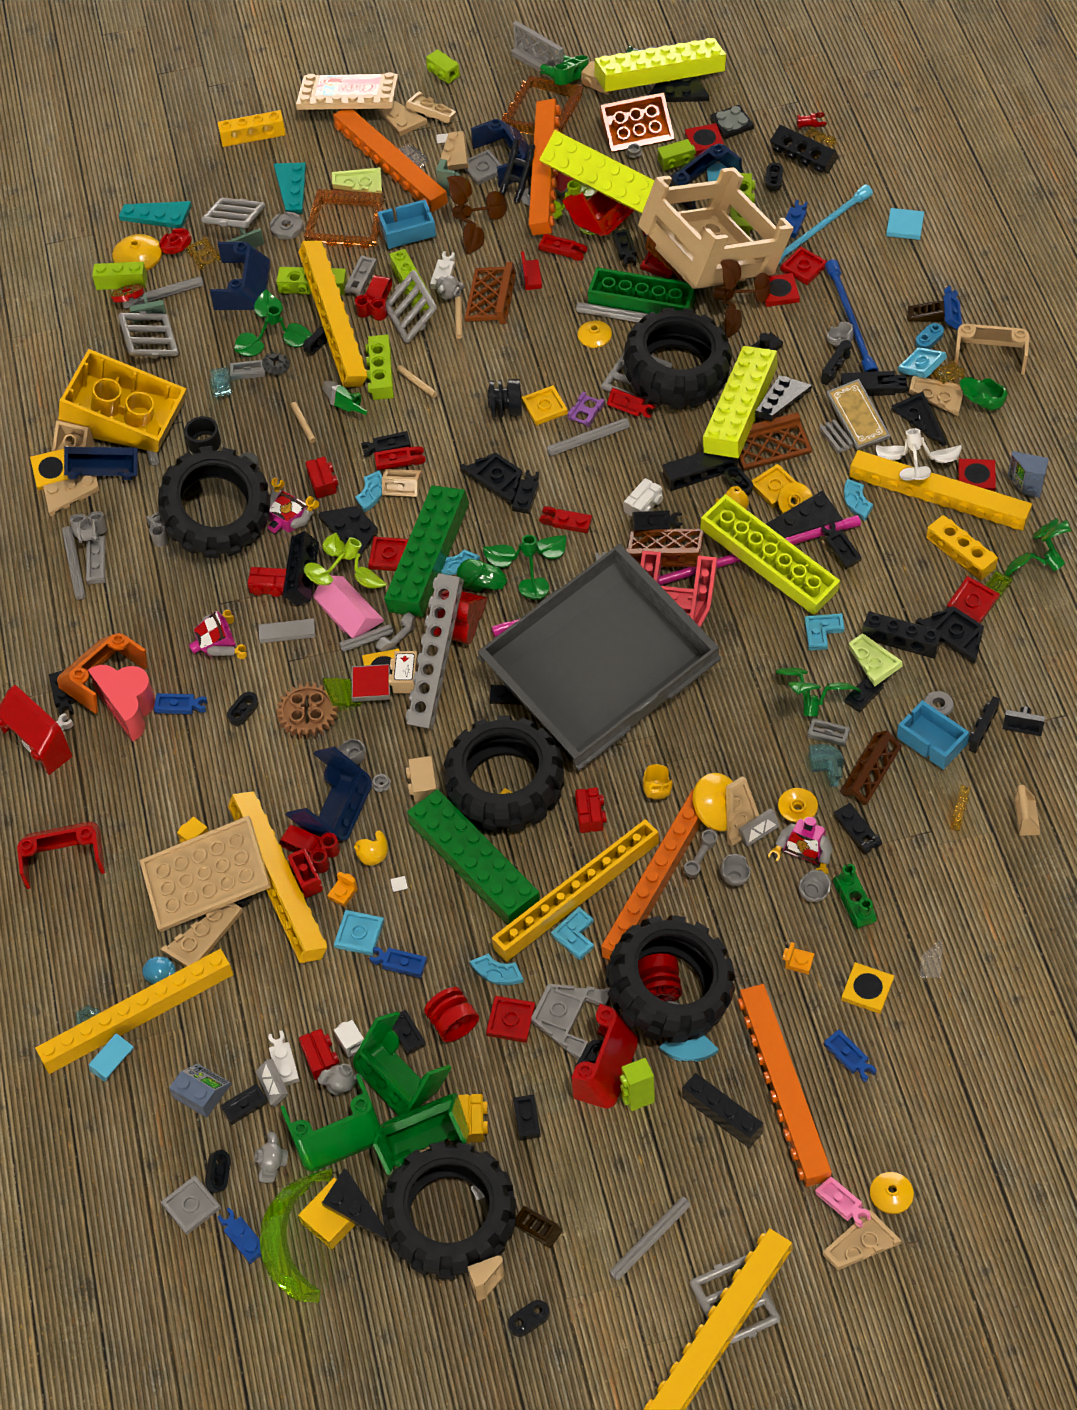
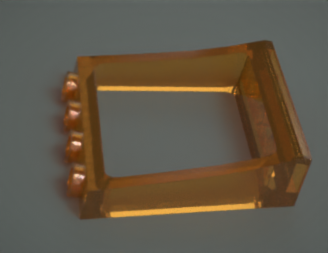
[502,76,584,135]
[304,189,384,248]

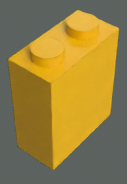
[298,1178,356,1250]

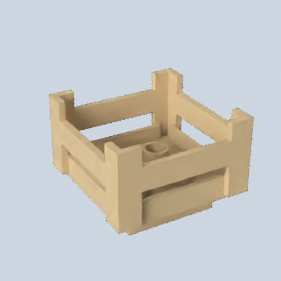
[638,167,794,289]

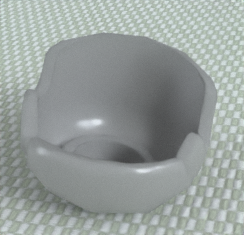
[827,321,853,347]
[338,739,366,765]
[720,853,751,886]
[799,870,831,902]

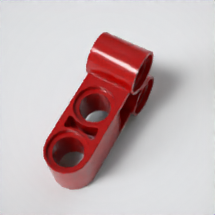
[354,275,392,321]
[279,825,340,873]

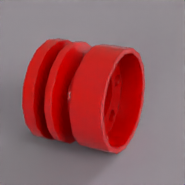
[638,953,682,1002]
[424,987,479,1042]

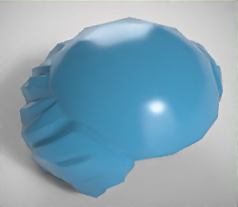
[142,956,176,984]

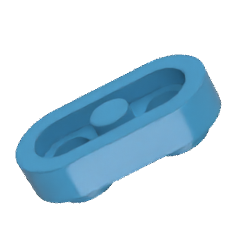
[915,323,944,349]

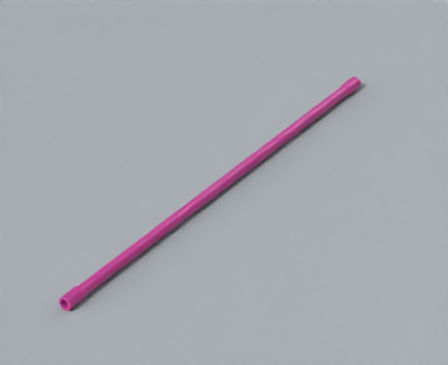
[492,515,861,637]

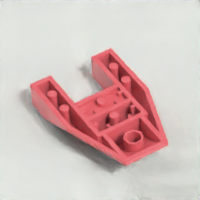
[640,550,717,628]

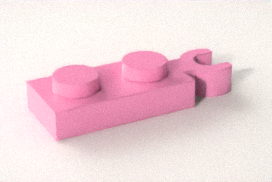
[815,1176,871,1228]

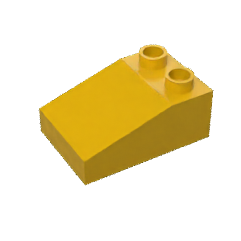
[58,349,187,453]

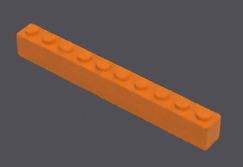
[529,99,561,236]
[333,109,448,212]
[601,788,702,961]
[737,984,832,1187]

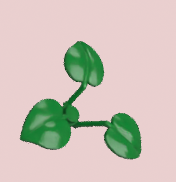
[234,289,312,357]
[1005,518,1071,579]
[483,535,566,600]
[775,667,861,716]

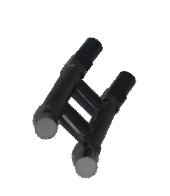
[499,139,535,203]

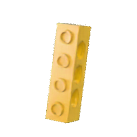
[218,110,286,147]
[926,515,998,581]

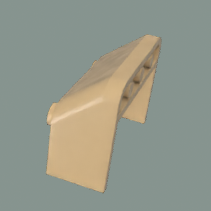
[954,324,1029,375]

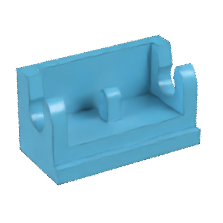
[88,1033,134,1081]

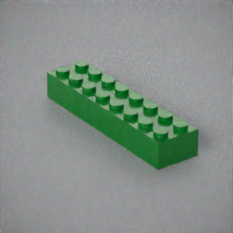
[384,485,469,617]
[407,789,540,925]

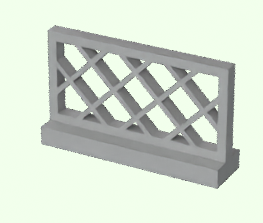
[511,21,564,80]

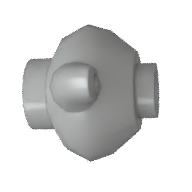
[435,276,465,300]
[318,1064,363,1095]
[254,1131,288,1183]

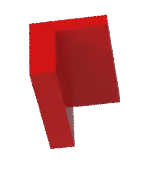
[521,251,542,290]

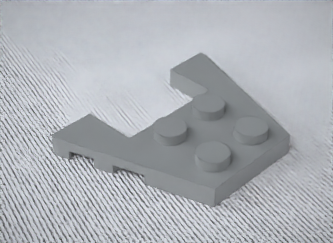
[531,984,610,1060]

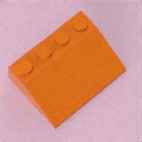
[599,92,675,153]

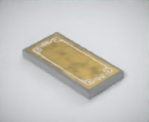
[826,379,890,451]

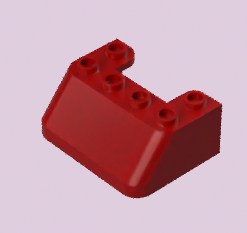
[562,191,634,236]

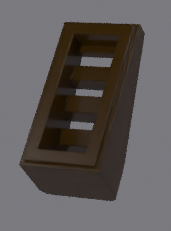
[908,301,944,322]
[515,1206,562,1248]

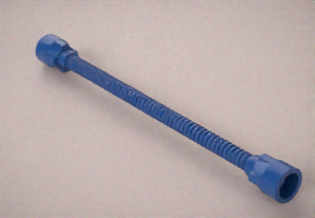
[825,259,879,372]

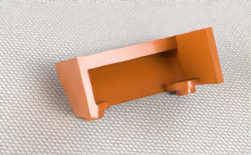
[57,633,148,714]

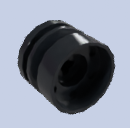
[488,379,522,417]

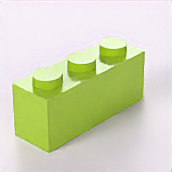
[92,262,148,290]
[620,1058,655,1112]

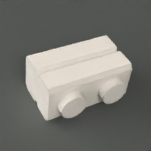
[623,478,663,516]

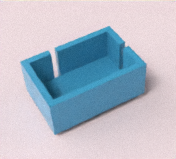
[378,199,436,249]
[897,700,970,770]

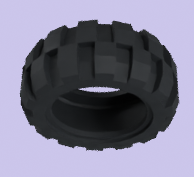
[623,307,732,409]
[158,446,270,558]
[443,715,564,833]
[605,915,736,1043]
[382,1141,516,1280]

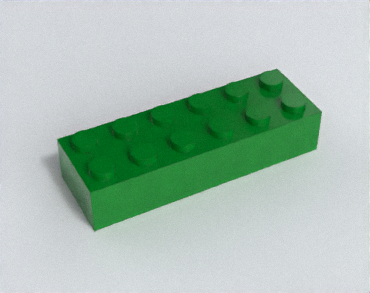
[588,267,696,314]

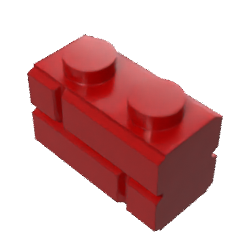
[305,456,339,499]
[247,567,286,597]
[575,787,607,833]
[287,849,323,898]
[298,1029,340,1081]

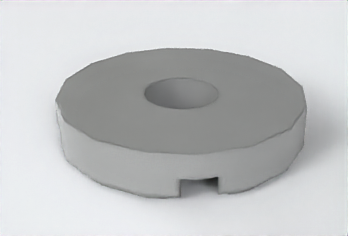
[270,212,303,240]

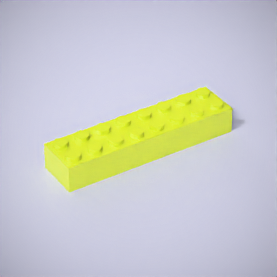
[594,38,726,92]
[539,130,655,214]
[703,346,777,458]
[700,494,840,615]

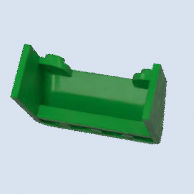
[353,1011,452,1115]
[280,1074,380,1172]
[373,1093,469,1175]

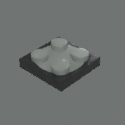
[710,104,754,139]

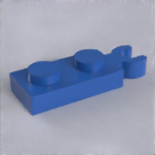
[785,200,807,238]
[943,285,962,330]
[154,693,208,714]
[369,947,428,978]
[824,1029,876,1082]
[218,1208,268,1264]

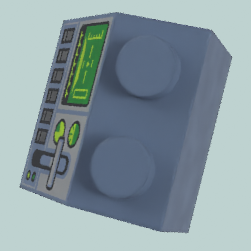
[1008,451,1049,498]
[169,1063,231,1118]

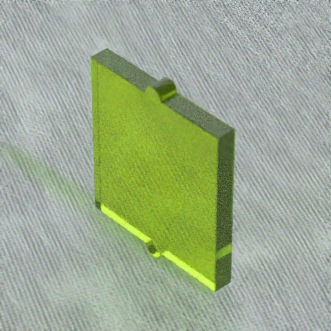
[322,677,361,708]

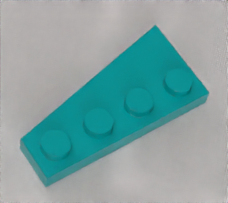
[274,162,306,214]
[119,201,192,229]

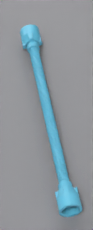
[777,184,873,267]

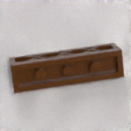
[840,730,902,805]

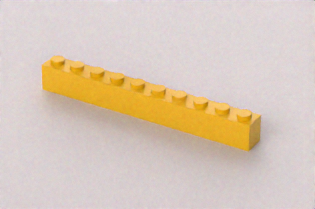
[298,241,367,387]
[849,450,1032,531]
[228,791,327,963]
[492,819,659,962]
[35,948,234,1074]
[644,1228,793,1410]

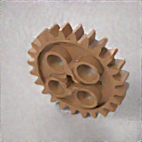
[276,682,339,739]

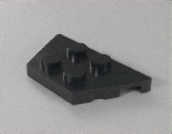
[648,76,709,102]
[460,453,523,505]
[318,506,378,561]
[916,606,984,664]

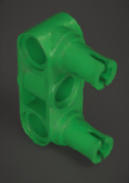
[540,54,589,85]
[833,863,877,929]

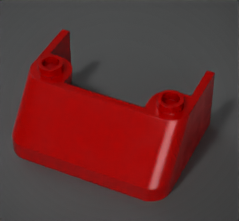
[0,685,73,775]
[17,821,105,889]

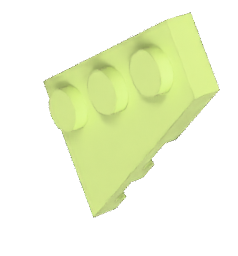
[332,168,383,196]
[849,633,903,687]

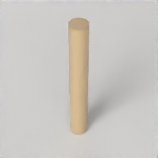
[455,296,462,339]
[397,365,437,398]
[290,402,316,443]

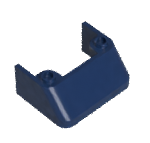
[470,119,533,188]
[669,144,743,210]
[210,242,271,310]
[64,446,138,480]
[286,746,372,841]

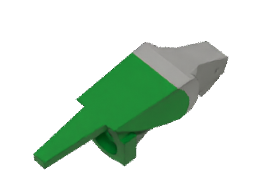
[323,381,368,415]

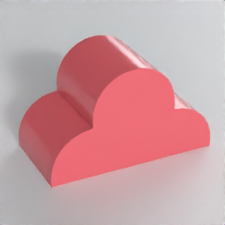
[88,665,156,742]

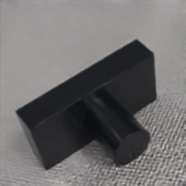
[751,332,783,351]
[1002,706,1045,736]

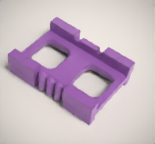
[568,392,605,427]

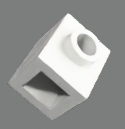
[334,1020,364,1058]

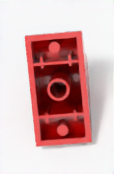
[434,590,488,644]

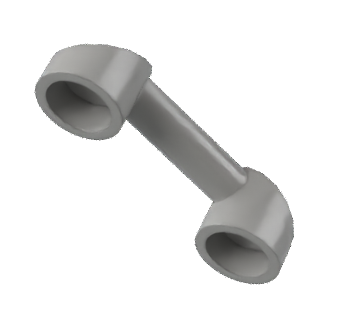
[376,612,415,652]
[683,829,718,878]

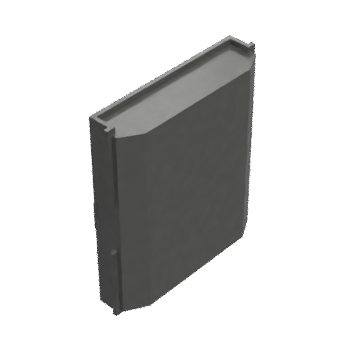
[477,543,722,771]

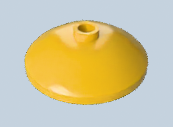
[112,234,162,271]
[693,773,733,832]

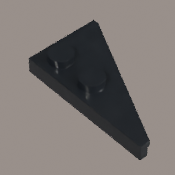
[892,392,947,446]
[322,1168,389,1241]

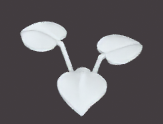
[876,429,962,480]

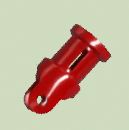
[796,112,827,130]

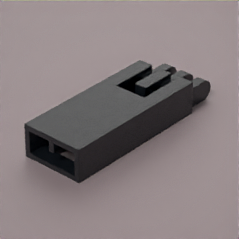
[841,371,908,396]

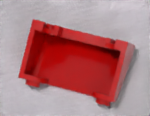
[571,1004,638,1109]

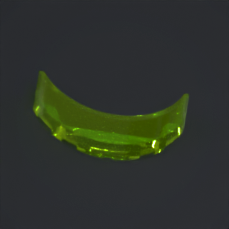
[260,1168,332,1303]

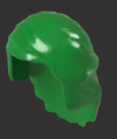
[959,377,1008,410]
[456,559,508,592]

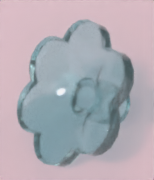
[76,1006,100,1025]

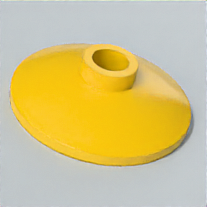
[578,321,612,348]
[778,482,812,513]
[778,788,818,823]
[870,1172,914,1214]

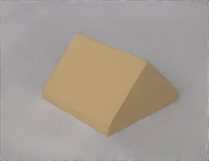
[52,420,95,451]

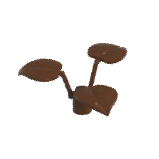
[447,175,507,254]
[713,260,771,338]

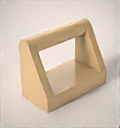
[382,469,422,497]
[1014,785,1040,836]
[468,1255,505,1301]

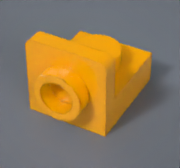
[327,872,358,908]
[782,942,815,975]

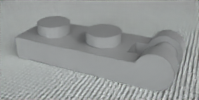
[345,256,377,296]

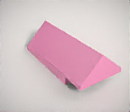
[313,575,384,638]

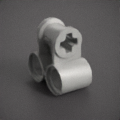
[70,511,107,543]
[146,511,169,547]

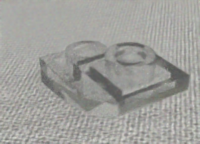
[399,143,429,168]

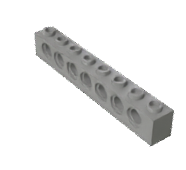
[405,573,464,729]

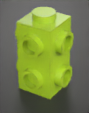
[426,49,460,84]
[657,139,696,171]

